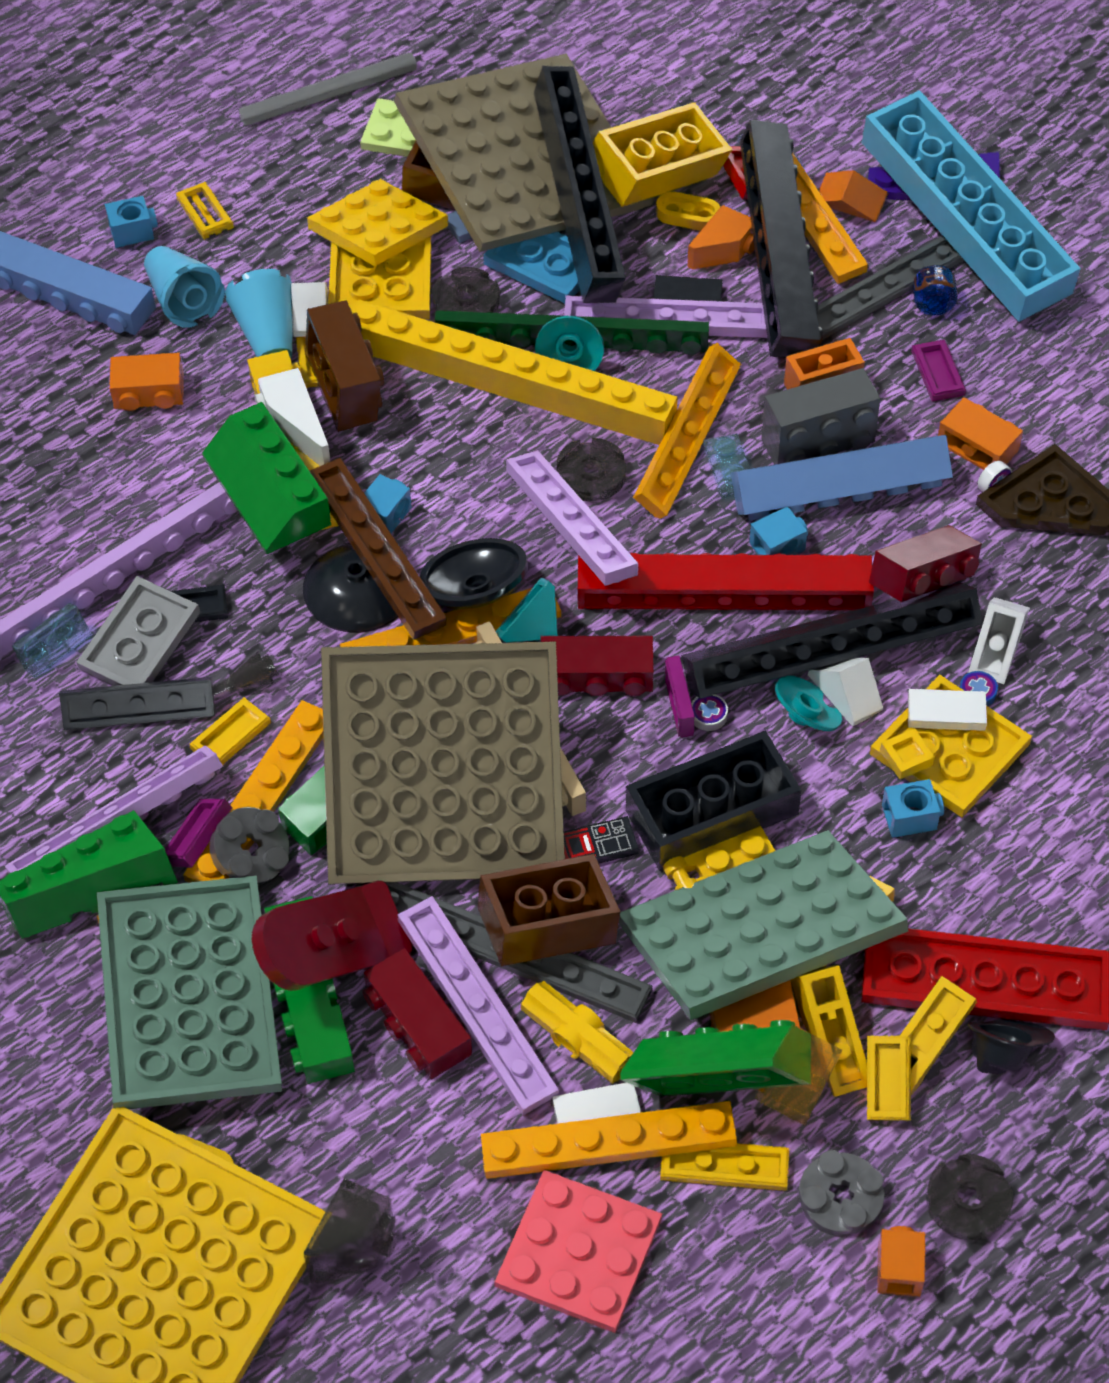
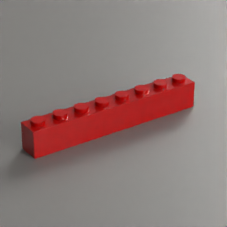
[578,553,874,610]

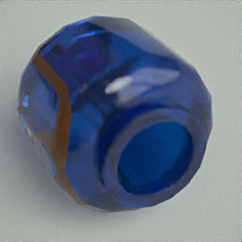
[912,265,958,316]

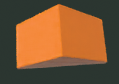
[819,170,888,223]

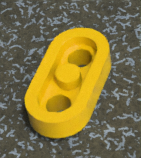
[656,192,720,231]

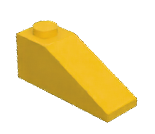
[791,965,867,1097]

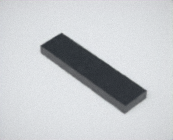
[59,677,215,730]

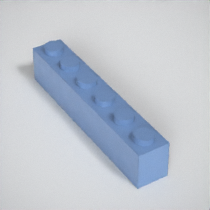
[0,231,156,335]
[731,435,953,521]

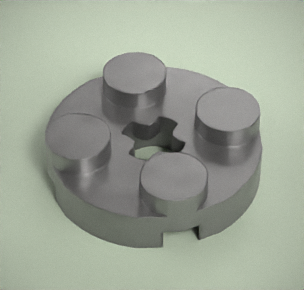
[210,807,290,886]
[798,1150,884,1237]

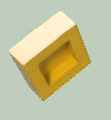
[880,728,935,780]

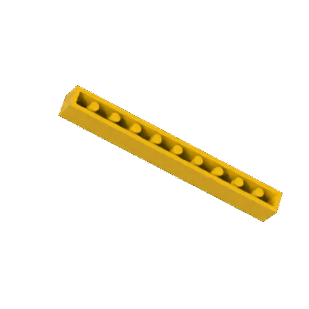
[352,299,678,445]

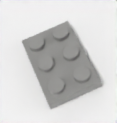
[76,576,201,686]

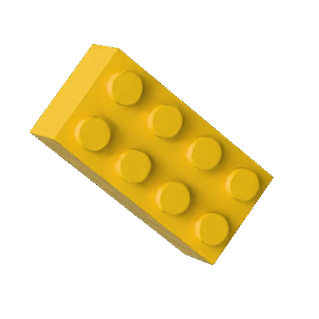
[593,102,732,207]

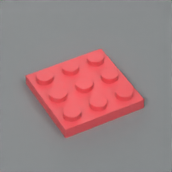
[495,1170,662,1333]

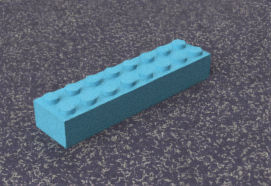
[862,90,1081,322]

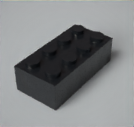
[625,730,802,871]

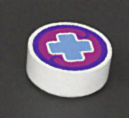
[978,461,1012,492]
[691,695,728,731]

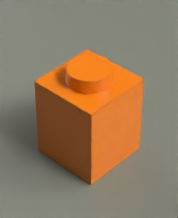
[877,1226,925,1297]

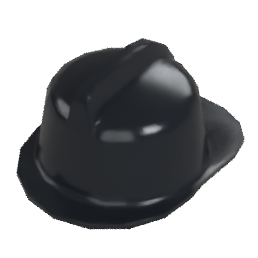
[967,1019,1055,1074]

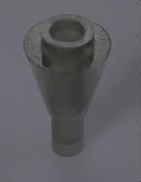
[212,651,278,701]

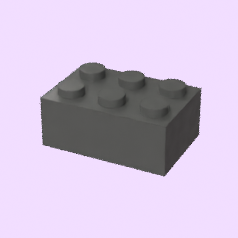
[761,368,881,465]

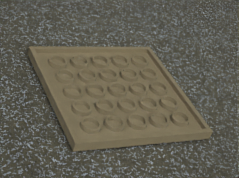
[394,53,655,252]
[321,642,565,885]

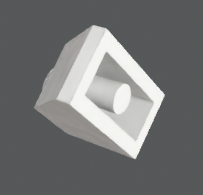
[968,597,1030,684]

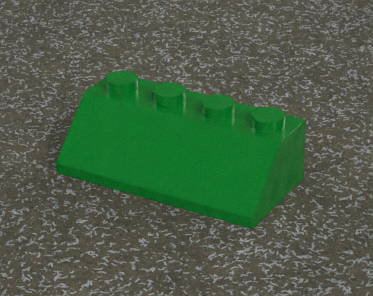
[202,402,331,555]
[620,1020,811,1096]

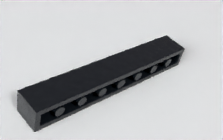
[534,66,626,303]
[740,120,823,358]
[681,583,983,699]

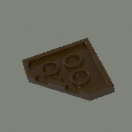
[976,444,1109,535]

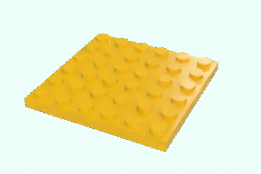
[0,1107,334,1383]

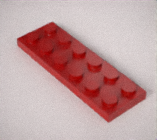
[861,928,1109,1030]

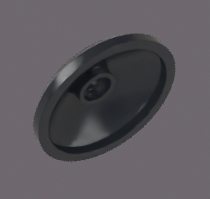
[419,538,528,609]
[303,544,398,633]

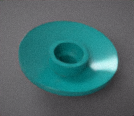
[535,316,604,371]
[775,676,842,731]

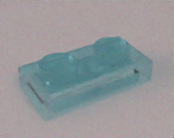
[703,434,750,500]
[11,603,92,678]

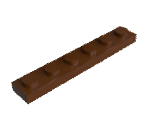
[310,458,447,640]

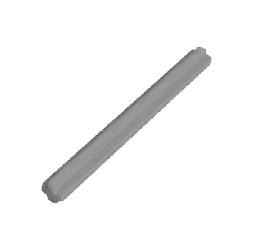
[239,52,417,126]

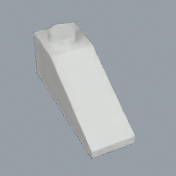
[254,368,331,466]

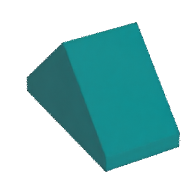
[496,578,558,643]

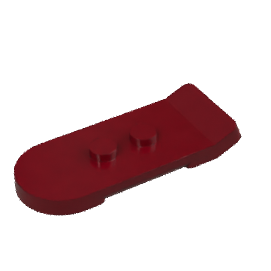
[252,881,412,991]

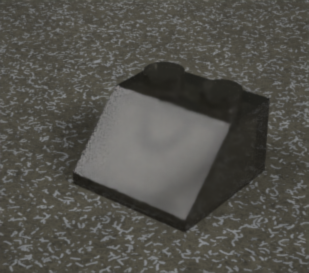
[303,1178,399,1288]

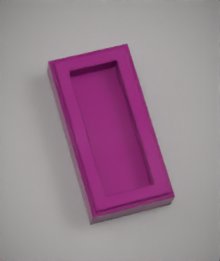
[911,339,966,402]
[664,655,695,738]
[165,799,233,867]

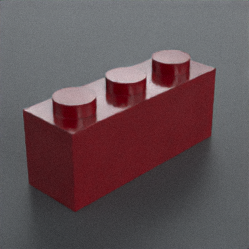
[869,525,982,602]
[541,636,654,696]
[362,948,473,1080]

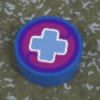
[960,671,998,706]

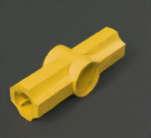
[521,981,634,1084]

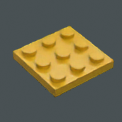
[307,179,448,266]
[328,236,432,320]
[870,674,1032,818]

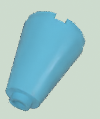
[144,246,225,327]
[225,269,293,359]

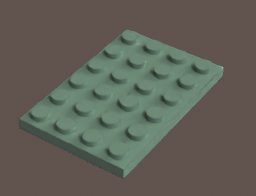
[619,830,908,1020]
[97,876,282,1109]

